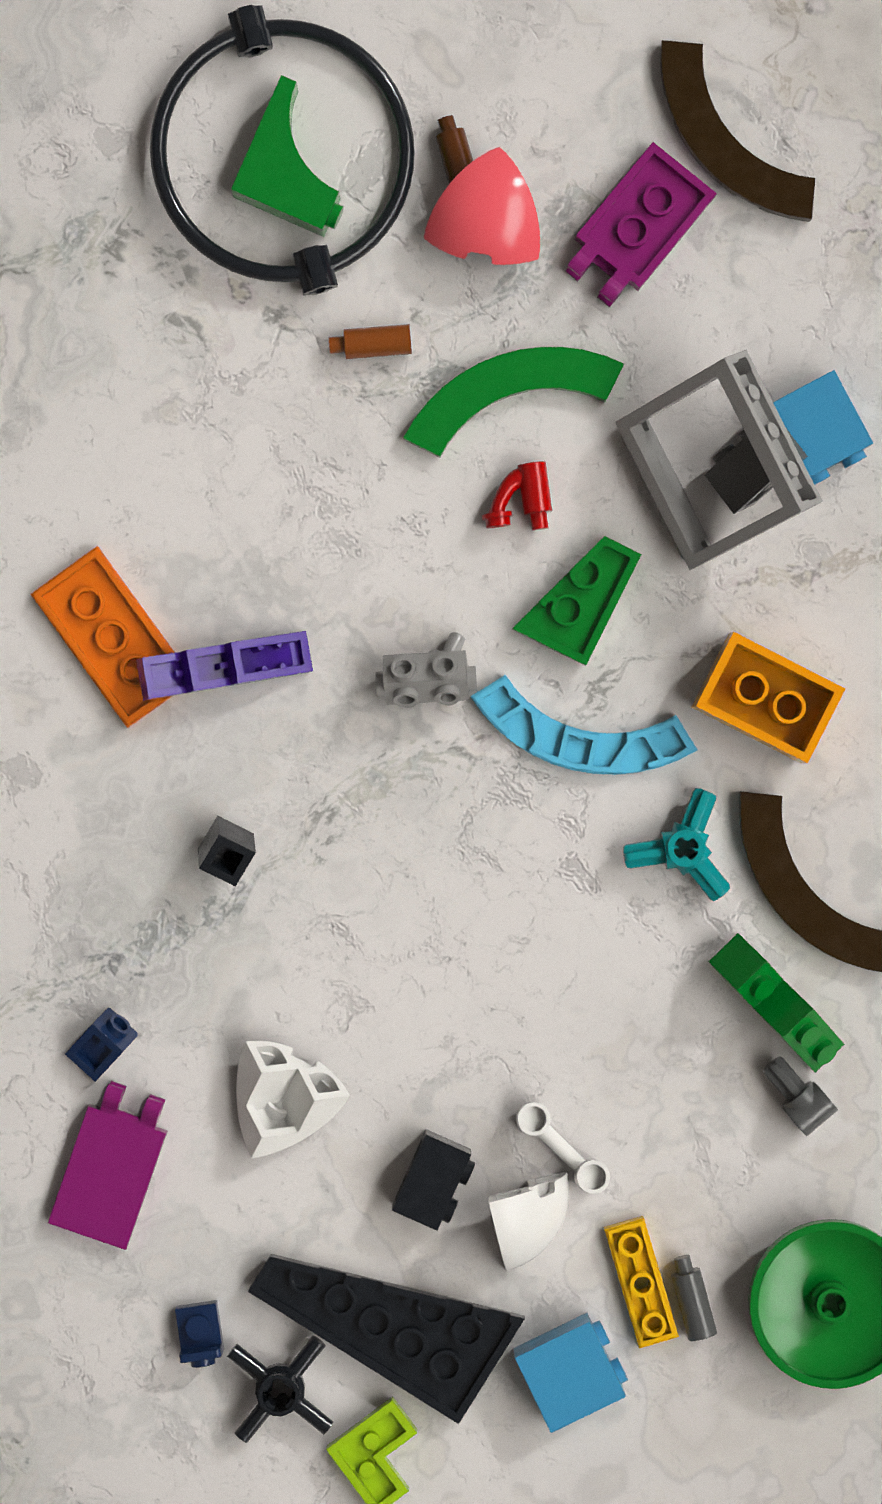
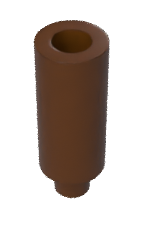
[435,115,473,184]

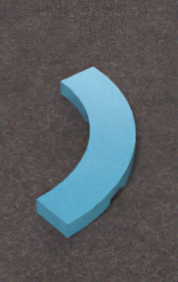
[470,675,697,775]

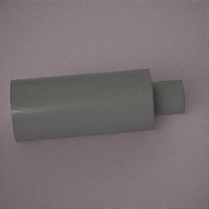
[671,1255,717,1341]

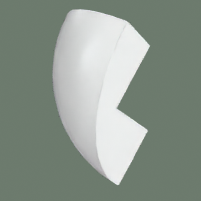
[236,1041,350,1159]
[488,1171,569,1271]

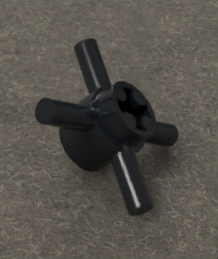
[227,1335,333,1443]

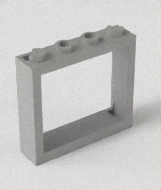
[615,350,823,570]

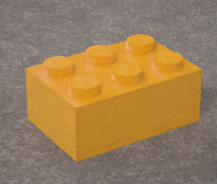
[691,632,845,763]

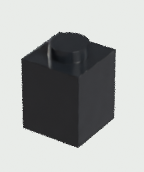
[198,815,256,887]

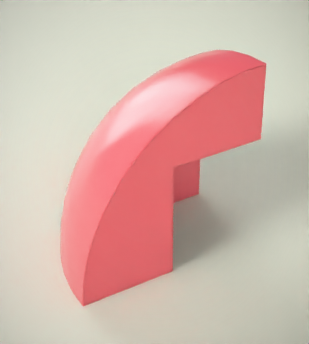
[424,147,540,265]

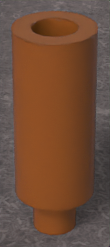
[329,324,412,359]

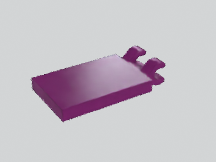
[565,142,717,308]
[48,1081,168,1250]

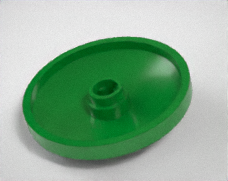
[748,1219,882,1389]

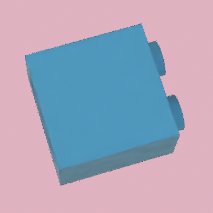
[773,370,873,485]
[513,1313,628,1433]

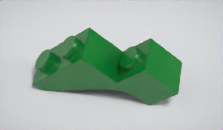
[708,933,845,1073]

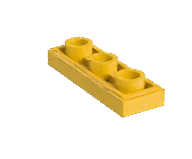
[604,1216,679,1349]

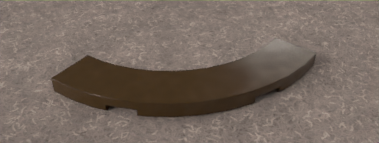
[660,40,816,222]
[739,791,882,972]

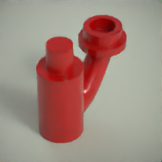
[481,461,552,531]

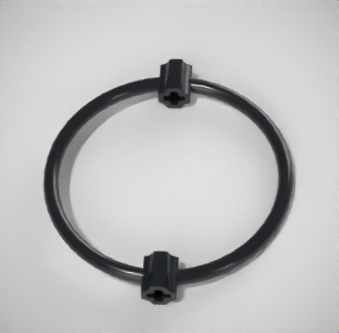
[150,5,415,296]

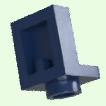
[65,1008,138,1082]
[175,1300,224,1368]

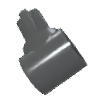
[763,1056,838,1137]

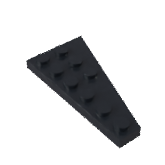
[248,1254,525,1424]

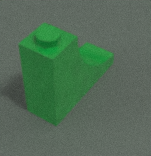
[231,75,344,237]

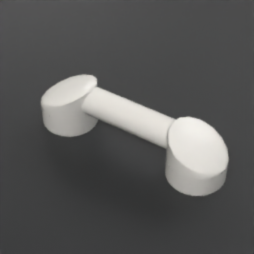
[516,1102,610,1194]

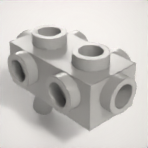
[375,632,477,708]

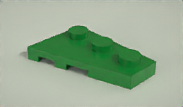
[512,536,642,666]

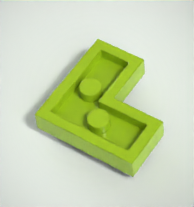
[326,1396,417,1504]

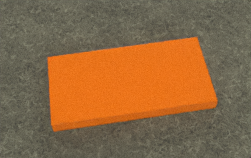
[30,546,175,728]

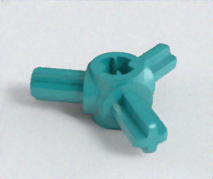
[623,788,730,901]

